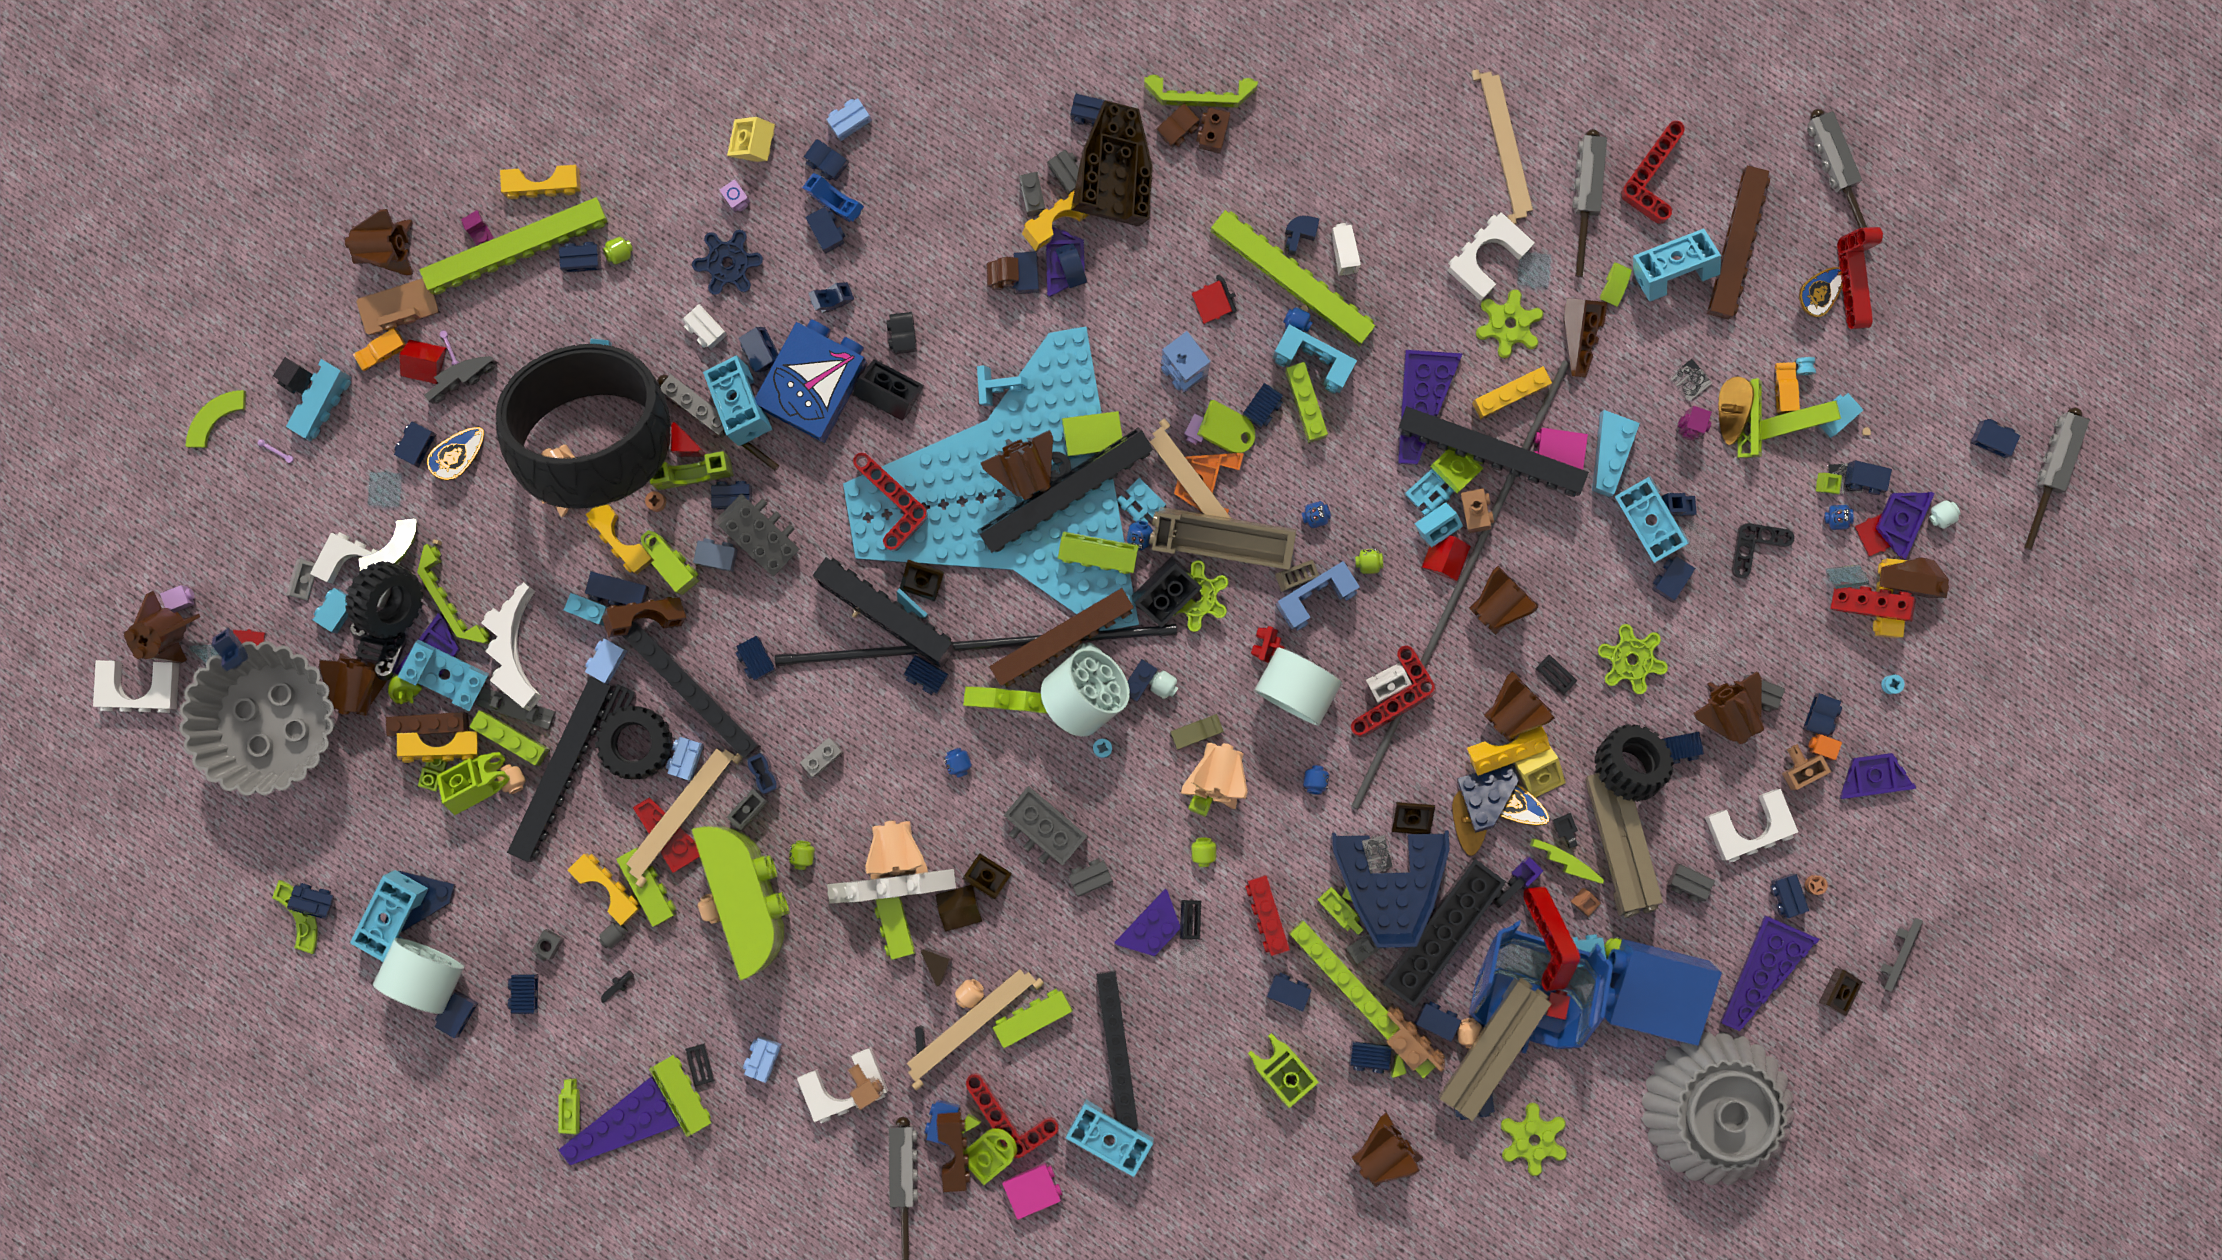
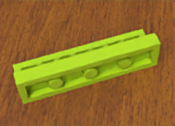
[1738,378,1762,458]

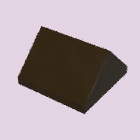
[899,560,945,601]
[1392,802,1435,834]
[962,853,1012,899]
[935,885,983,932]
[920,948,952,987]
[1819,968,1863,1016]

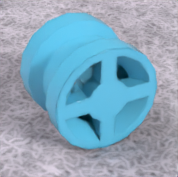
[1796,357,1816,375]
[1881,675,1905,694]
[1093,739,1112,758]

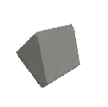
[286,558,315,601]

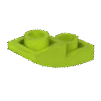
[1599,262,1632,307]
[418,759,448,792]

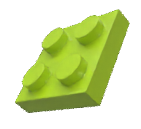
[1430,449,1484,493]

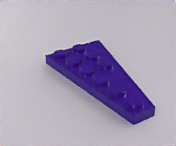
[559,1076,680,1165]

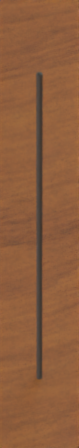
[1351,360,1570,809]

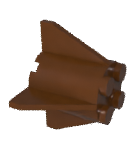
[345,209,413,276]
[980,430,1053,500]
[1469,566,1539,635]
[124,591,200,663]
[319,653,388,716]
[1484,671,1555,742]
[1693,671,1764,744]
[1351,1112,1423,1187]

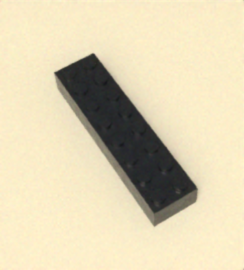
[812,557,955,669]
[1381,858,1506,1008]

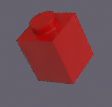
[1546,990,1571,1020]

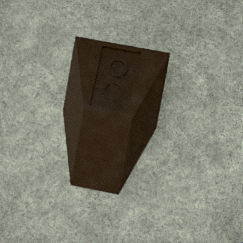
[1071,100,1153,226]

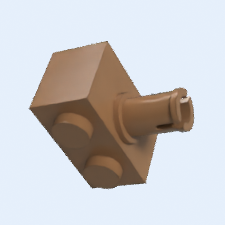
[1461,488,1494,534]
[1782,744,1831,790]
[848,1064,884,1110]

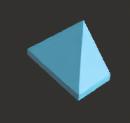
[897,589,928,619]

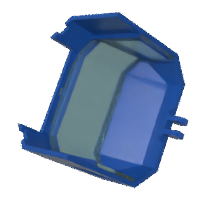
[1469,920,1613,1053]

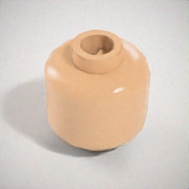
[497,764,526,794]
[698,893,721,924]
[955,979,984,1008]
[1457,1018,1482,1049]

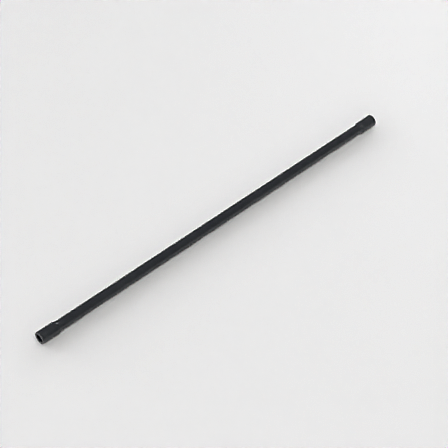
[775,624,1177,666]

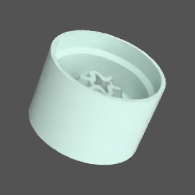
[1041,648,1130,736]
[1254,648,1342,726]
[373,938,464,1014]

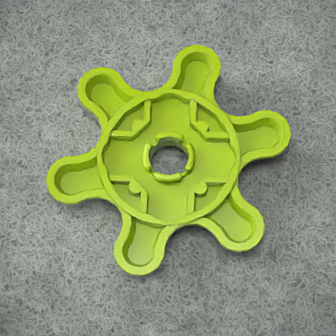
[1476,289,1544,358]
[1174,560,1228,632]
[1598,624,1668,694]
[1501,1103,1567,1176]

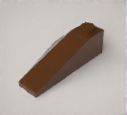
[1564,298,1608,377]
[1879,557,1949,598]

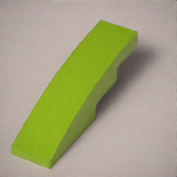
[1762,400,1841,440]
[1530,838,1604,884]

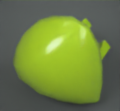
[388,675,422,705]

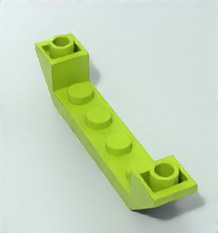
[1144,75,1258,108]
[417,544,491,644]

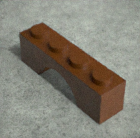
[602,597,686,638]
[386,712,469,737]
[937,1112,971,1192]

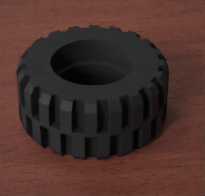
[345,561,423,639]
[595,706,673,780]
[1595,724,1674,802]

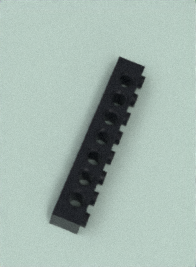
[1096,970,1138,1129]

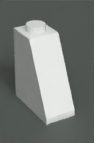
[1331,223,1361,276]

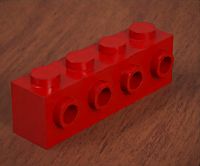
[1831,583,1916,622]
[1245,875,1290,956]

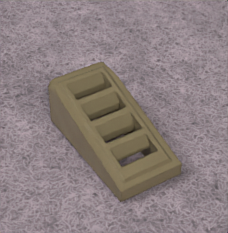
[1275,559,1319,592]

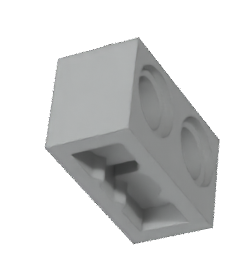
[800,737,844,777]

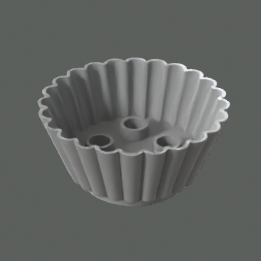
[179,641,333,796]
[1642,1032,1794,1185]

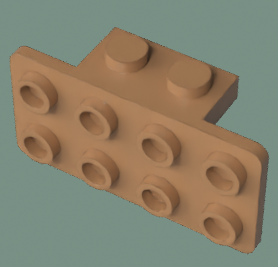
[356,278,439,335]
[1386,1005,1445,1072]

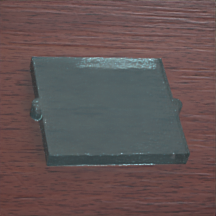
[1517,251,1551,288]
[368,471,402,508]
[1826,564,1869,589]

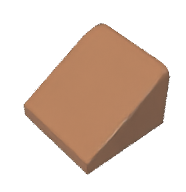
[1571,888,1601,917]

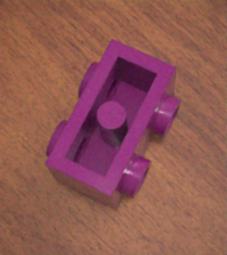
[1677,406,1712,440]

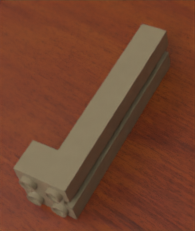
[1149,507,1297,570]
[1585,773,1663,918]
[1438,977,1552,1121]

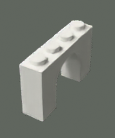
[1447,212,1535,301]
[310,532,404,608]
[93,660,179,713]
[1705,789,1798,863]
[797,1047,888,1123]

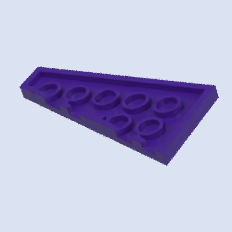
[1398,350,1463,465]
[1720,916,1820,1031]

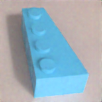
[286,359,352,441]
[1592,410,1640,497]

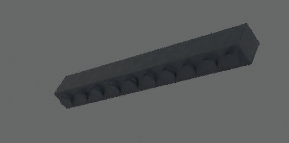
[1397,406,1589,497]
[977,428,1154,553]
[622,620,761,759]
[507,677,614,862]

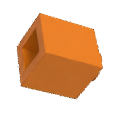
[1808,734,1842,760]

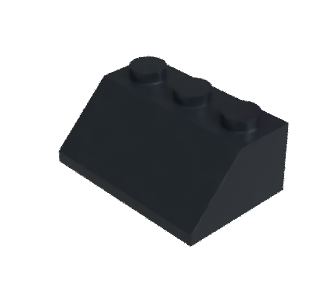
[852,359,924,421]
[1132,556,1202,628]

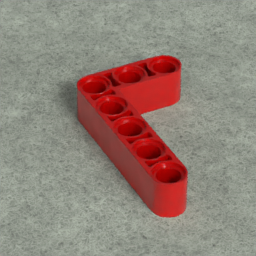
[1621,121,1685,224]
[1837,227,1883,329]
[853,452,928,552]
[1351,645,1436,738]
[1523,886,1580,991]
[966,1073,1059,1158]

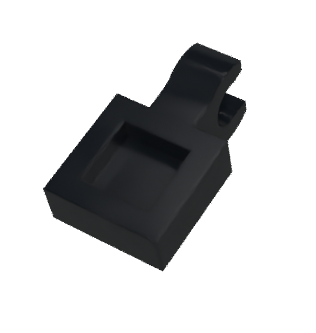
[1552,813,1578,849]

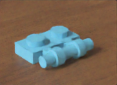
[1405,469,1455,516]
[1117,478,1166,523]

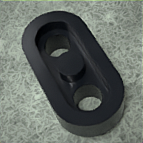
[1493,875,1526,908]

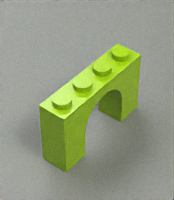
[650,451,734,490]

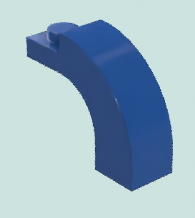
[802,173,864,222]

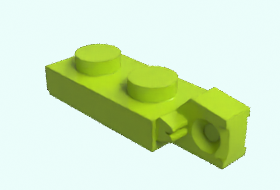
[1317,887,1363,935]
[558,1078,580,1134]

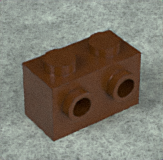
[1196,107,1230,154]

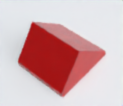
[399,339,447,384]
[671,422,706,457]
[1421,535,1471,582]

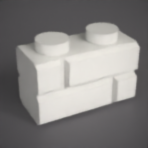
[683,304,727,350]
[1366,663,1412,703]

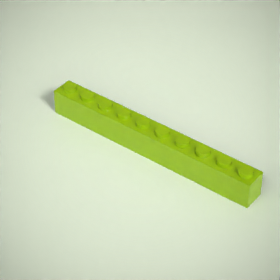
[419,197,608,295]
[1210,210,1375,347]
[1289,920,1436,1079]

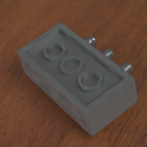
[715,494,800,577]
[1003,786,1088,866]

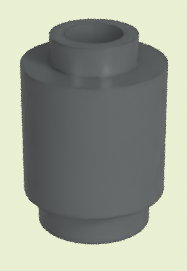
[599,922,628,949]

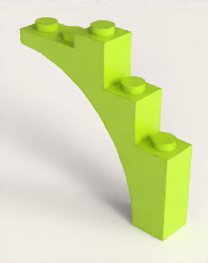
[963,686,1048,714]

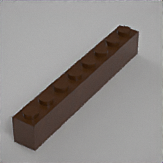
[1707,165,1771,320]
[989,588,1134,688]

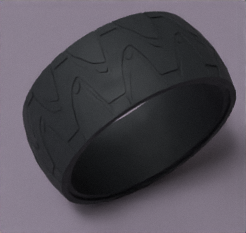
[496,344,671,509]

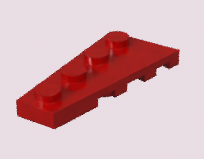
[633,797,700,873]

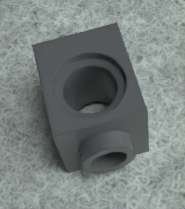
[532,929,564,961]

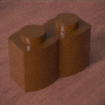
[1156,103,1200,148]
[986,257,1019,290]

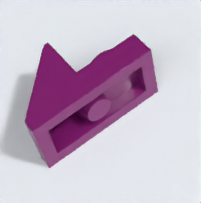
[461,210,495,246]

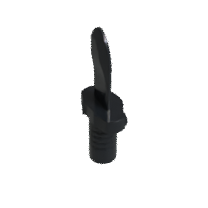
[1216,275,1237,314]
[601,970,634,1003]

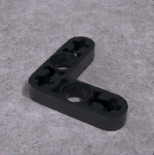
[1732,523,1795,578]
[350,623,407,681]

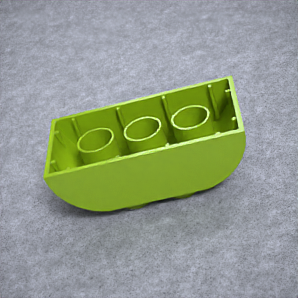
[691,827,789,981]

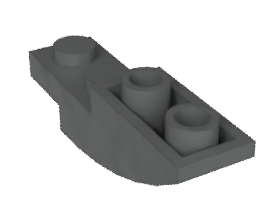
[424,356,498,404]

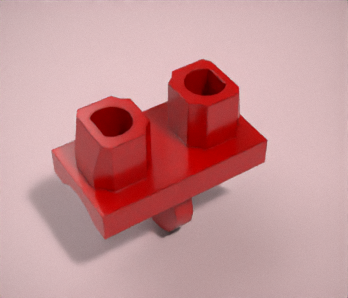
[1251,626,1285,663]

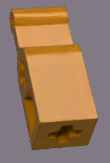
[353,328,406,371]
[1775,362,1800,414]

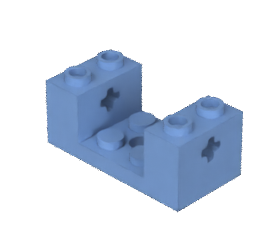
[1160,331,1211,393]
[1275,561,1360,631]

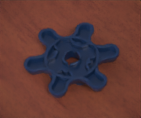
[692,230,763,295]

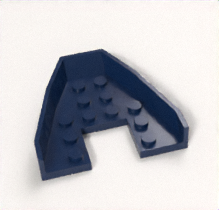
[1330,830,1450,948]

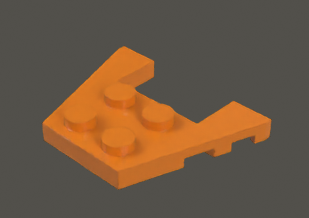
[1174,453,1244,513]

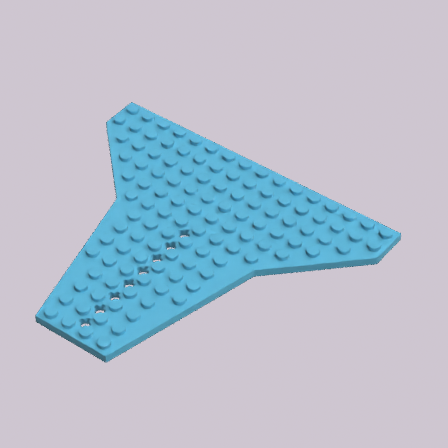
[843,327,1139,631]

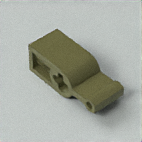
[1170,714,1224,750]

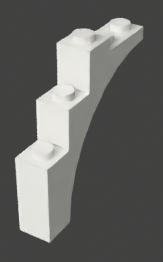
[481,582,542,711]
[827,869,956,904]

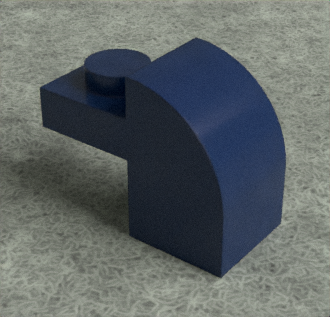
[1285,215,1320,255]
[1055,243,1087,289]
[808,282,855,313]
[1661,493,1697,517]
[212,628,248,672]

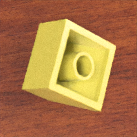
[727,117,775,162]
[1514,747,1566,798]

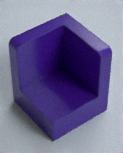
[1512,857,1543,887]

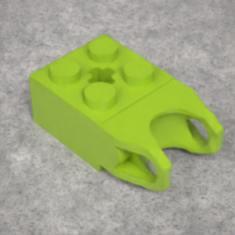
[641,530,700,595]
[437,752,510,815]
[1247,1033,1319,1108]

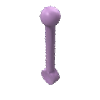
[440,331,459,366]
[258,439,294,463]

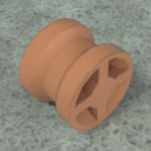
[645,491,667,512]
[1804,875,1828,895]

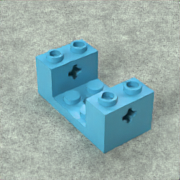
[1633,229,1721,302]
[1273,324,1357,394]
[703,355,772,446]
[1615,476,1690,563]
[398,640,489,711]
[350,870,429,962]
[1066,1099,1154,1177]

